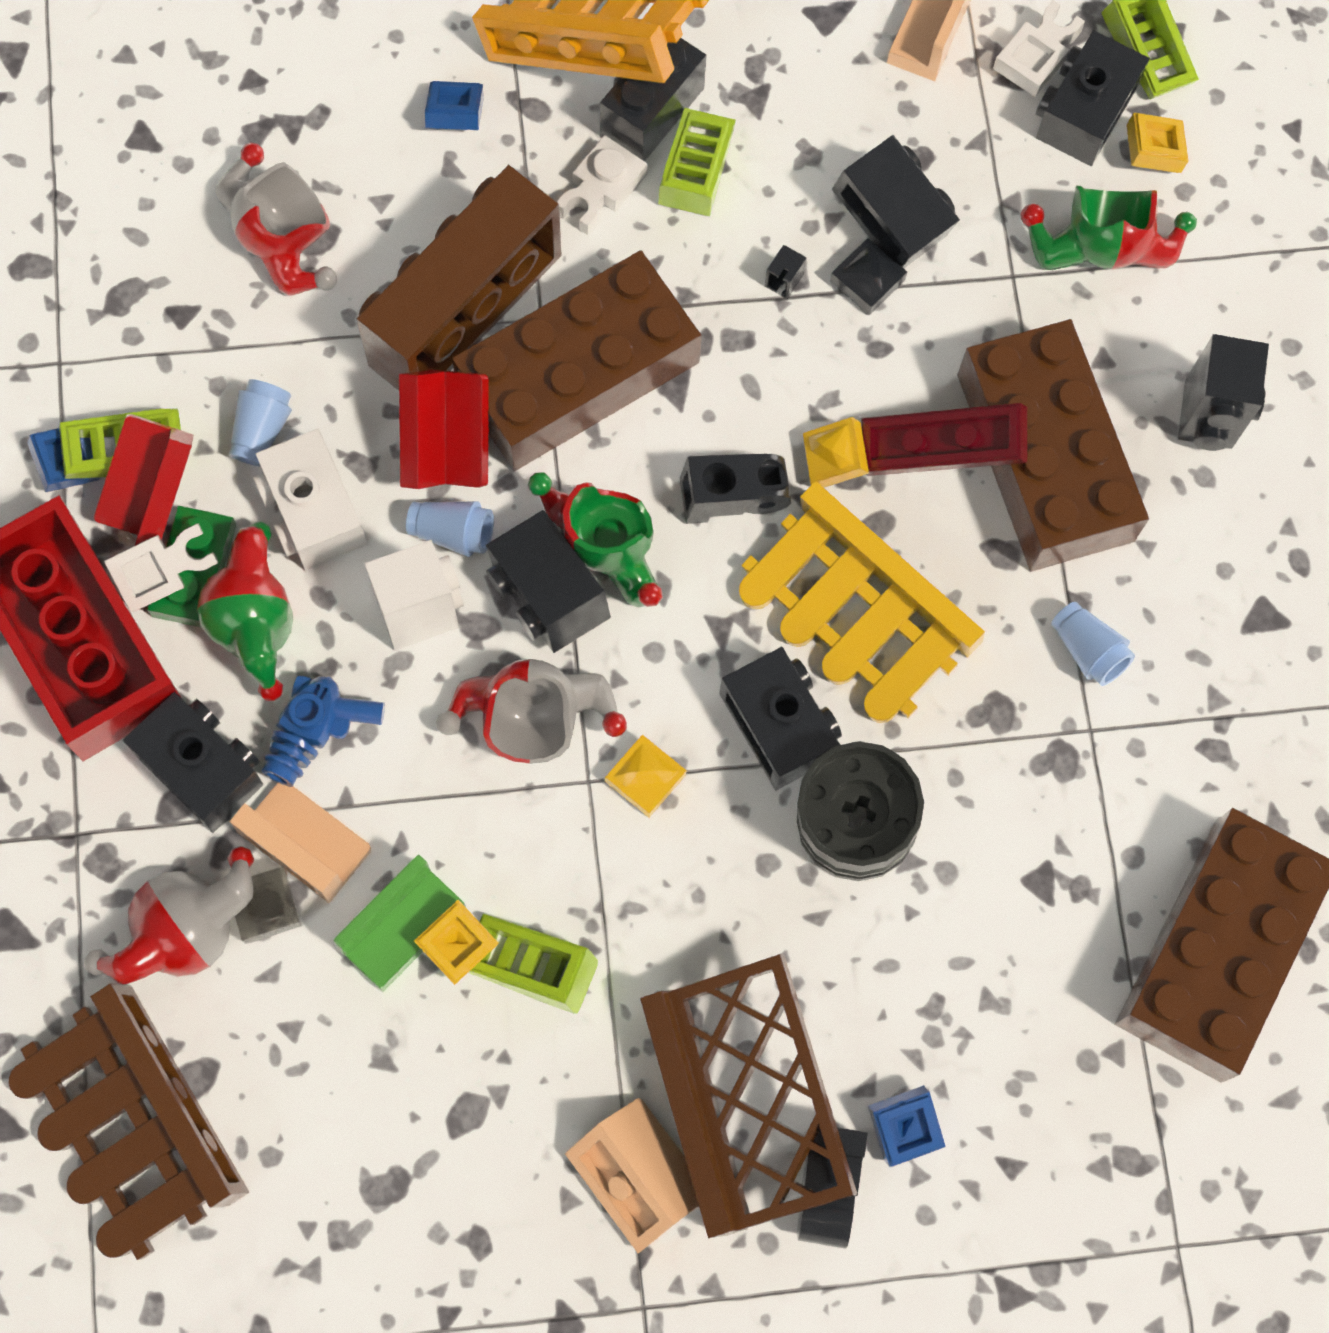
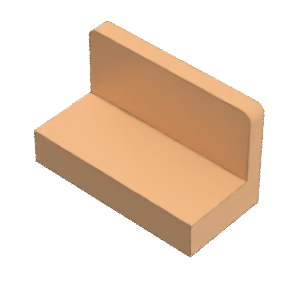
[887,0,971,81]
[229,783,371,903]
[565,1098,699,1253]

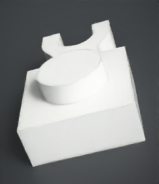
[993,0,1085,97]
[556,135,647,236]
[104,523,218,613]

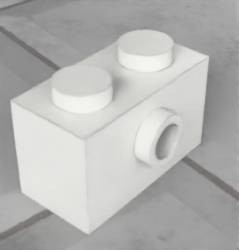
[253,428,368,570]
[364,540,464,651]

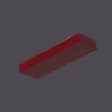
[861,403,1027,476]

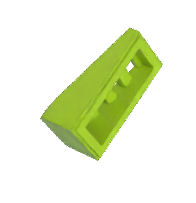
[1101,0,1199,100]
[658,108,736,217]
[59,408,181,479]
[468,913,598,1014]

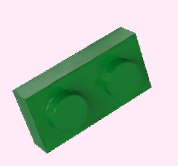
[147,505,236,627]

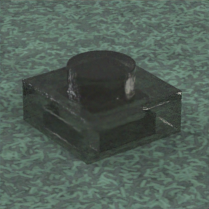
[235,866,303,945]

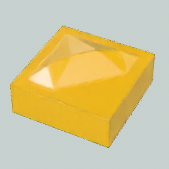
[1126,113,1189,173]
[803,417,869,488]
[605,734,687,818]
[414,899,499,985]

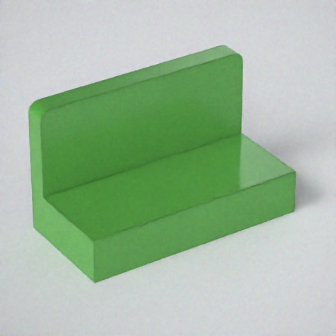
[333,854,466,992]

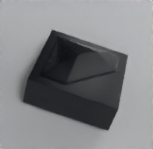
[830,238,908,316]

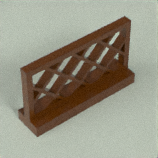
[640,954,857,1239]

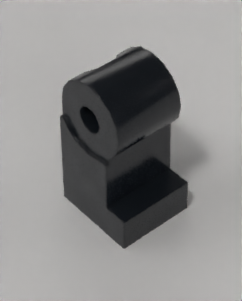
[679,453,791,524]
[797,1127,868,1249]

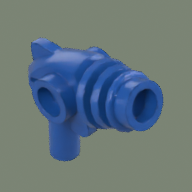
[261,676,385,787]

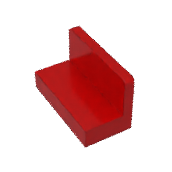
[399,370,489,489]
[94,414,194,546]

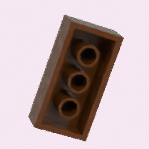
[356,164,562,391]
[452,250,702,472]
[957,319,1150,572]
[1114,807,1329,1083]

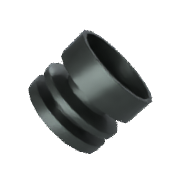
[796,741,925,882]

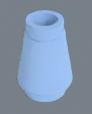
[228,379,292,467]
[406,501,494,557]
[1051,602,1135,686]

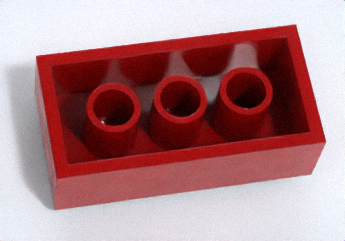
[0,495,183,762]

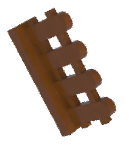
[9,983,250,1260]

